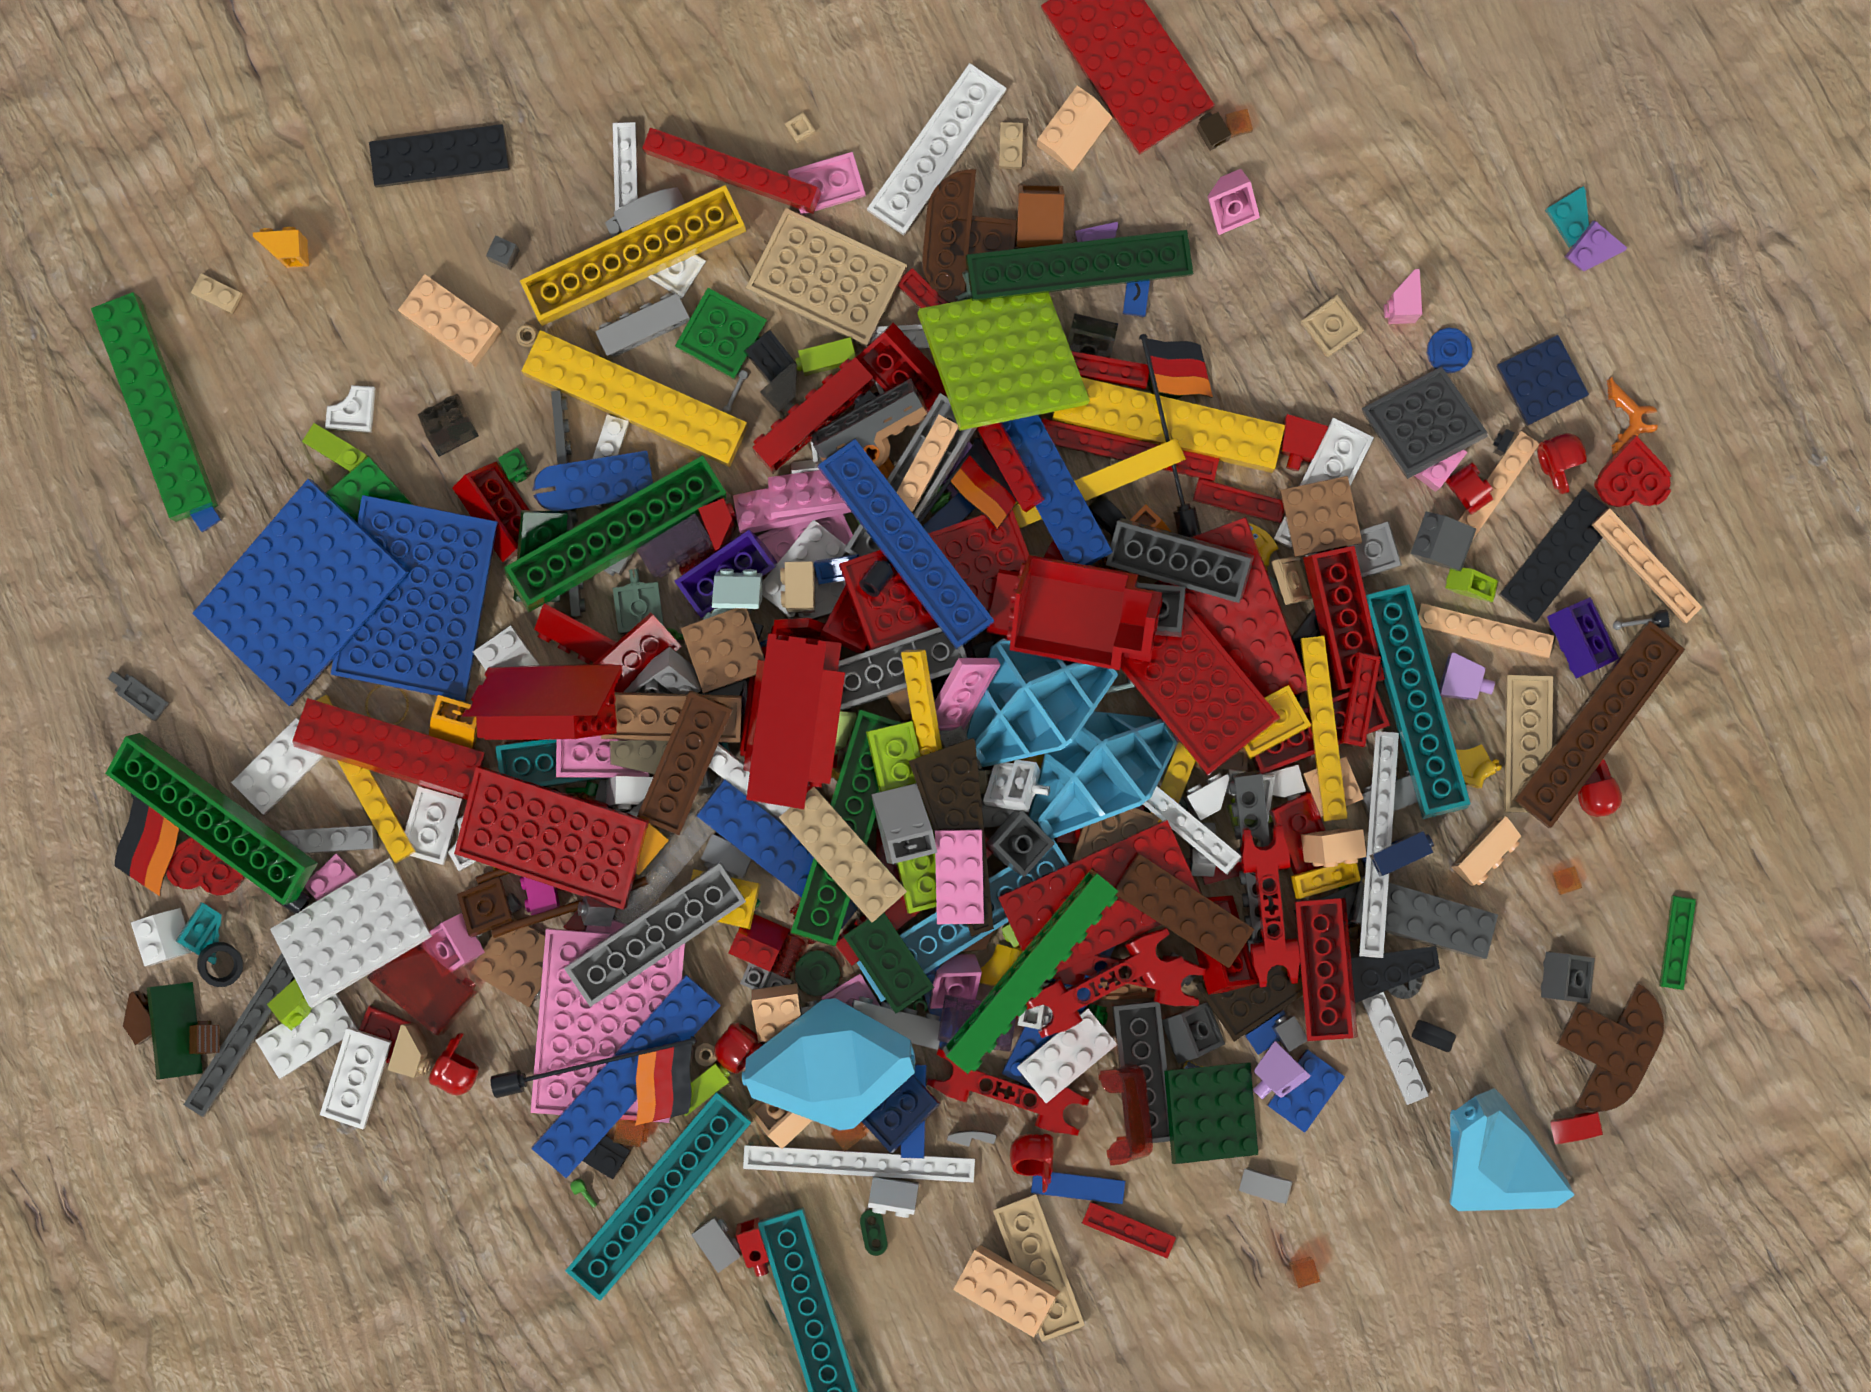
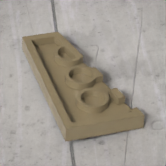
[609,740,704,786]

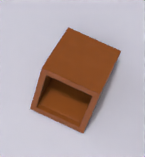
[1016,185,1064,248]

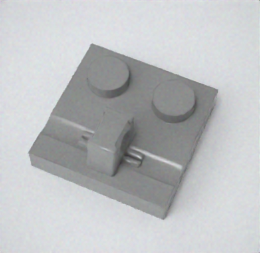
[1348,522,1402,578]

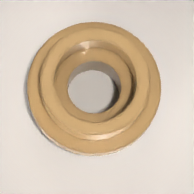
[516,325,538,347]
[695,1043,717,1066]

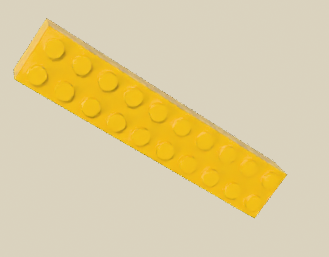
[520,185,746,326]
[521,330,748,467]
[1052,377,1285,473]

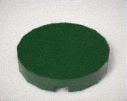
[795,950,840,996]

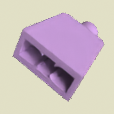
[1439,652,1495,700]
[1253,1041,1311,1099]

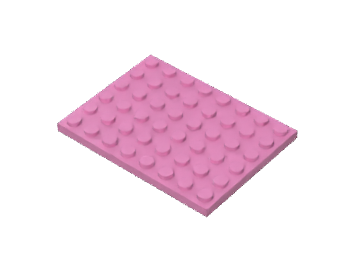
[531,928,685,1123]

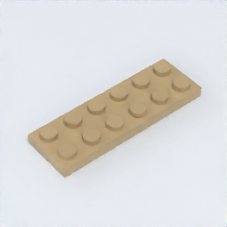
[1504,675,1553,813]
[779,787,907,923]
[993,1194,1085,1342]

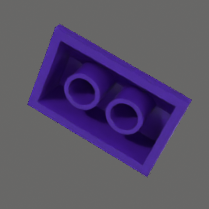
[1547,597,1619,679]

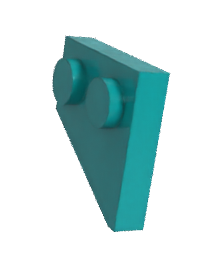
[1545,186,1589,248]
[176,902,222,965]

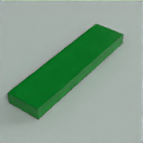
[1659,896,1696,990]

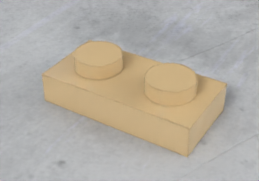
[999,122,1023,169]
[191,273,243,314]

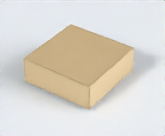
[784,112,816,144]

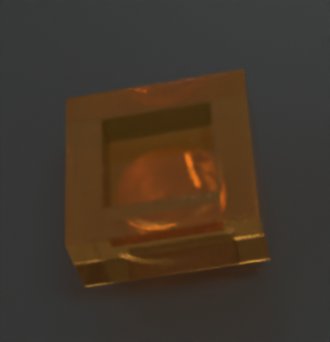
[1225,109,1253,138]
[1551,866,1582,895]

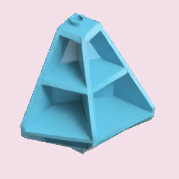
[965,639,1118,768]
[1028,711,1177,839]
[742,998,915,1130]
[1449,1088,1575,1211]

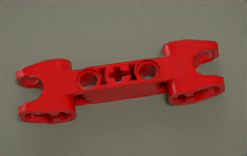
[1240,824,1300,988]
[1026,927,1184,1038]
[1053,954,1206,1006]
[926,1048,1090,1136]

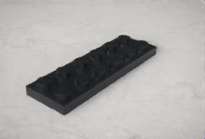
[369,124,509,188]
[1499,488,1619,623]

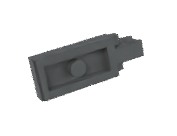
[107,671,169,721]

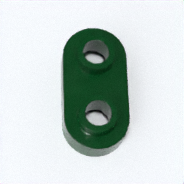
[860,1209,888,1256]

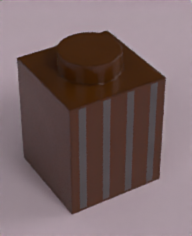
[190,1020,219,1054]

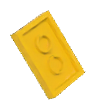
[1244,685,1311,759]
[691,869,761,929]

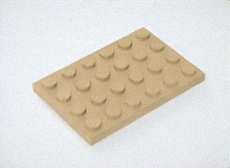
[746,208,907,346]

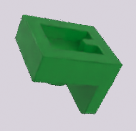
[498,448,532,483]

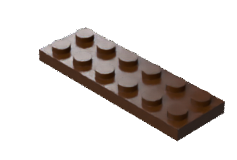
[637,690,733,835]
[1115,853,1255,968]

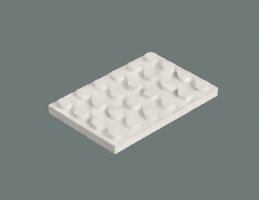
[270,858,432,1008]

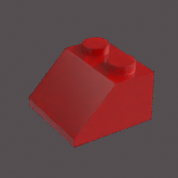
[698,498,737,552]
[728,914,790,972]

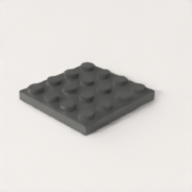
[1362,367,1488,479]

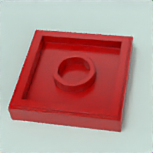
[359,1006,413,1064]

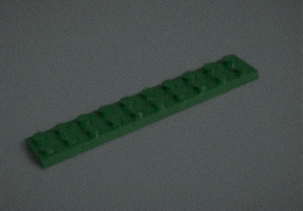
[965,230,1194,301]

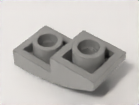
[740,963,794,990]
[1239,1168,1293,1204]

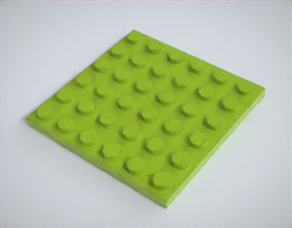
[917,292,1090,431]

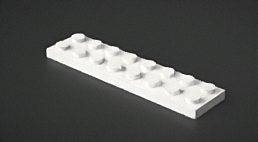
[867,63,1007,236]

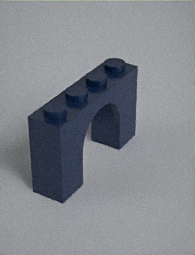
[1360,831,1434,877]

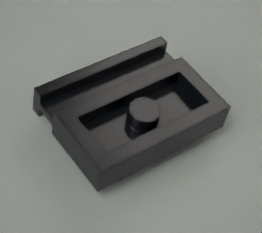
[744,330,797,387]
[582,1135,631,1180]

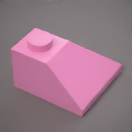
[1207,169,1260,235]
[929,954,982,1009]

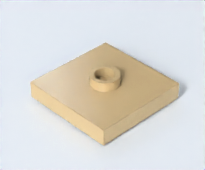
[1300,295,1364,358]
[1271,557,1312,605]

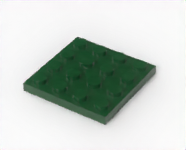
[1164,1062,1258,1164]

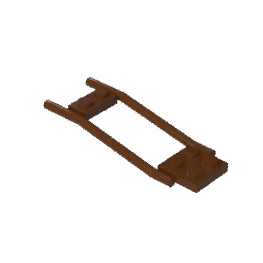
[457,868,649,938]

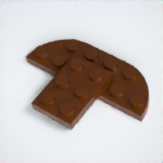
[922,169,1017,303]
[1556,983,1664,1112]

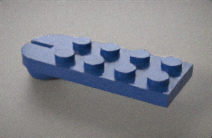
[532,451,653,511]

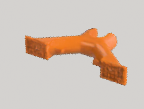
[1607,377,1658,456]

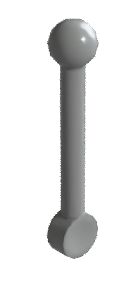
[723,370,748,414]

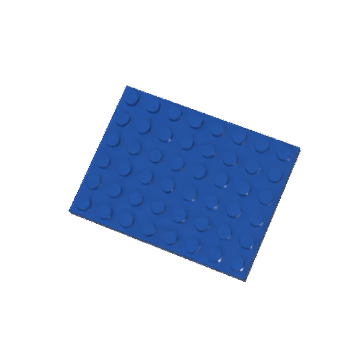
[192,479,409,706]
[331,495,498,701]

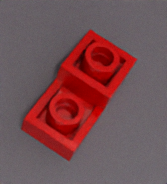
[1550,1111,1603,1144]

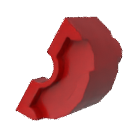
[1445,462,1493,515]

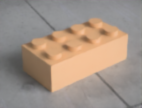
[398,274,502,367]
[953,1245,1060,1337]

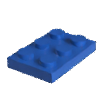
[1267,1049,1345,1133]

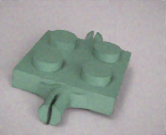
[613,569,664,634]

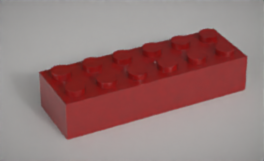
[752,357,874,474]
[1303,546,1385,691]
[1252,687,1390,774]
[1295,898,1358,1041]

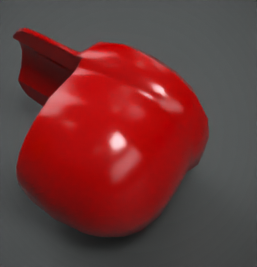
[1537,433,1587,494]
[1577,759,1622,817]
[714,1022,763,1074]
[428,1033,479,1096]
[1009,1134,1054,1193]

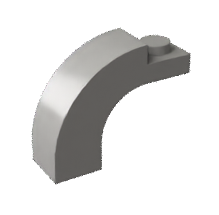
[605,187,685,237]

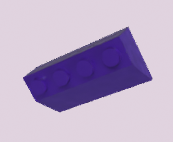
[675,529,778,618]

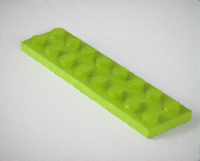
[866,721,937,914]

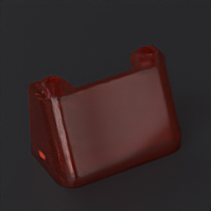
[367,942,479,1036]
[1097,1065,1153,1166]

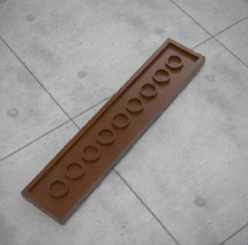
[1513,621,1685,828]

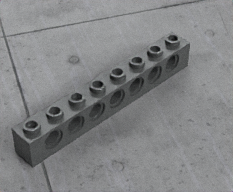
[1229,771,1278,952]

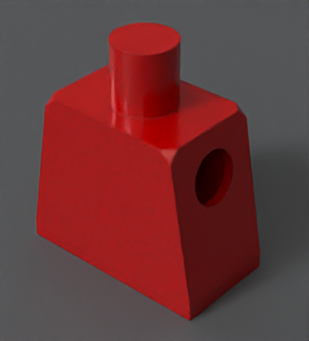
[1280,414,1328,471]
[736,1217,769,1277]

